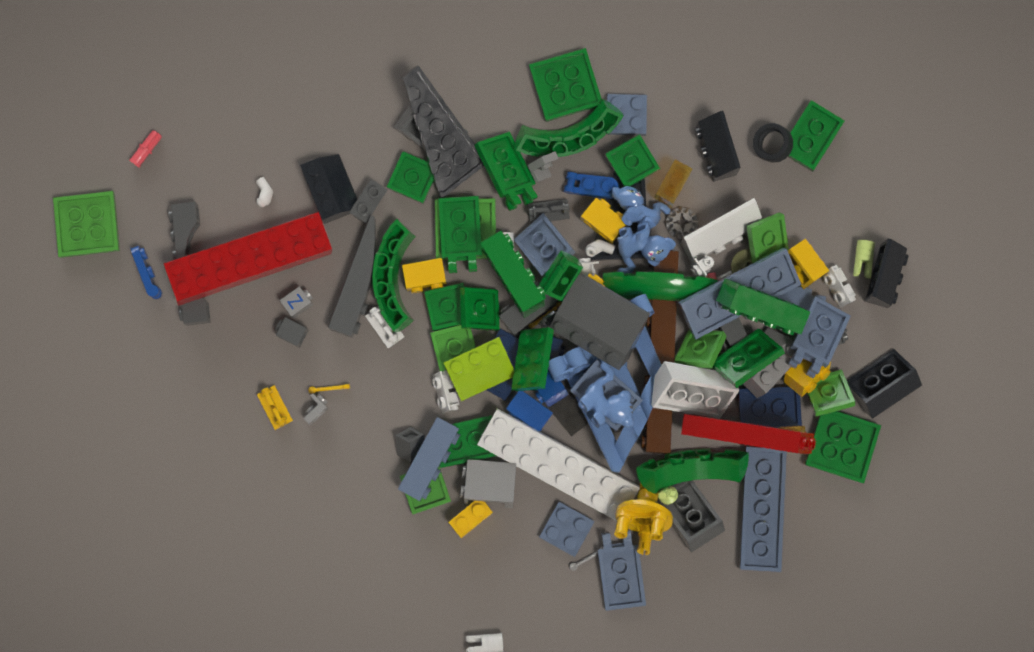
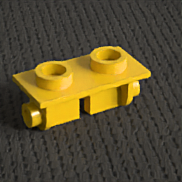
[257,385,293,430]

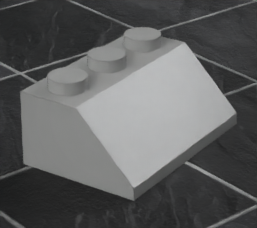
[743,328,795,398]

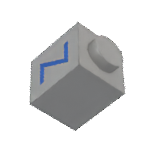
[280,286,313,319]

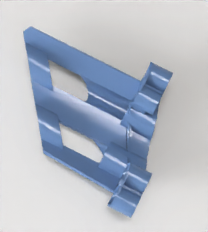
[548,294,661,473]

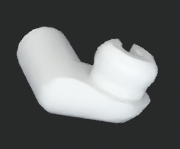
[256,177,273,207]
[585,239,616,257]

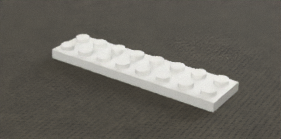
[477,408,640,521]

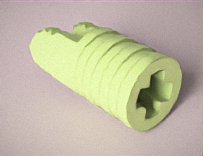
[853,240,875,279]

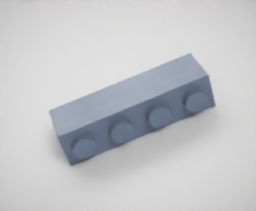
[398,417,461,501]

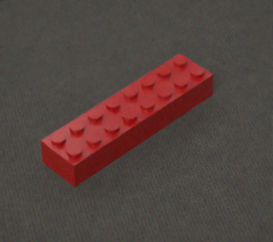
[164,212,332,306]

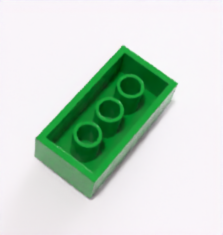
[480,231,546,318]
[716,278,810,335]

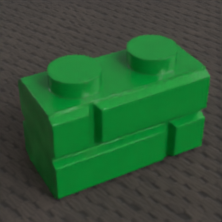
[540,250,583,301]

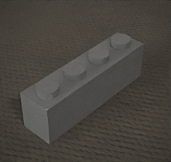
[499,279,570,337]

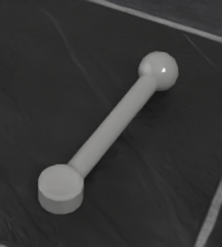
[569,546,603,571]

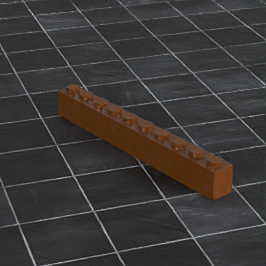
[641,251,679,454]

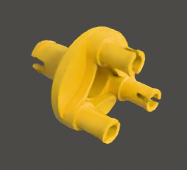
[614,483,673,555]

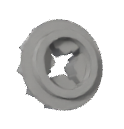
[666,207,698,239]

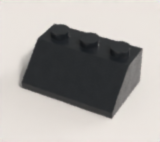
[694,110,741,182]
[300,154,358,224]
[864,238,909,308]
[846,349,922,419]

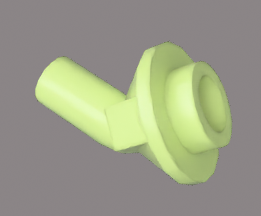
[658,486,678,505]

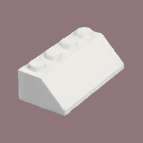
[680,198,762,263]
[651,361,739,419]

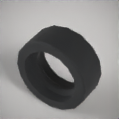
[753,123,793,163]

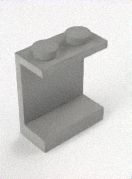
[460,460,516,508]

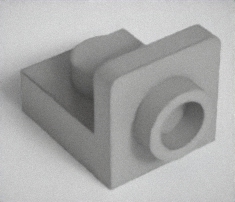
[528,152,559,183]
[303,393,329,425]

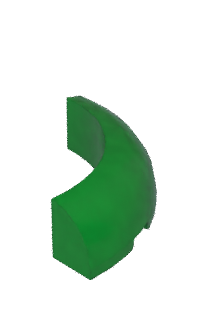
[515,99,624,157]
[372,219,416,332]
[603,272,717,302]
[637,448,749,494]

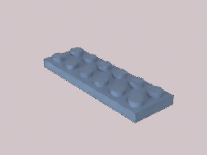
[678,248,801,339]
[740,447,787,572]

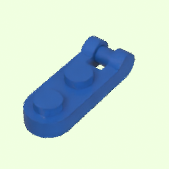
[563,172,620,199]
[131,245,163,299]

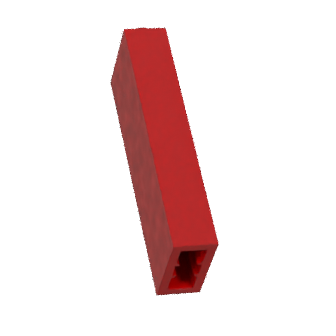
[681,414,816,454]

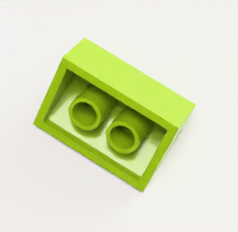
[444,337,514,401]

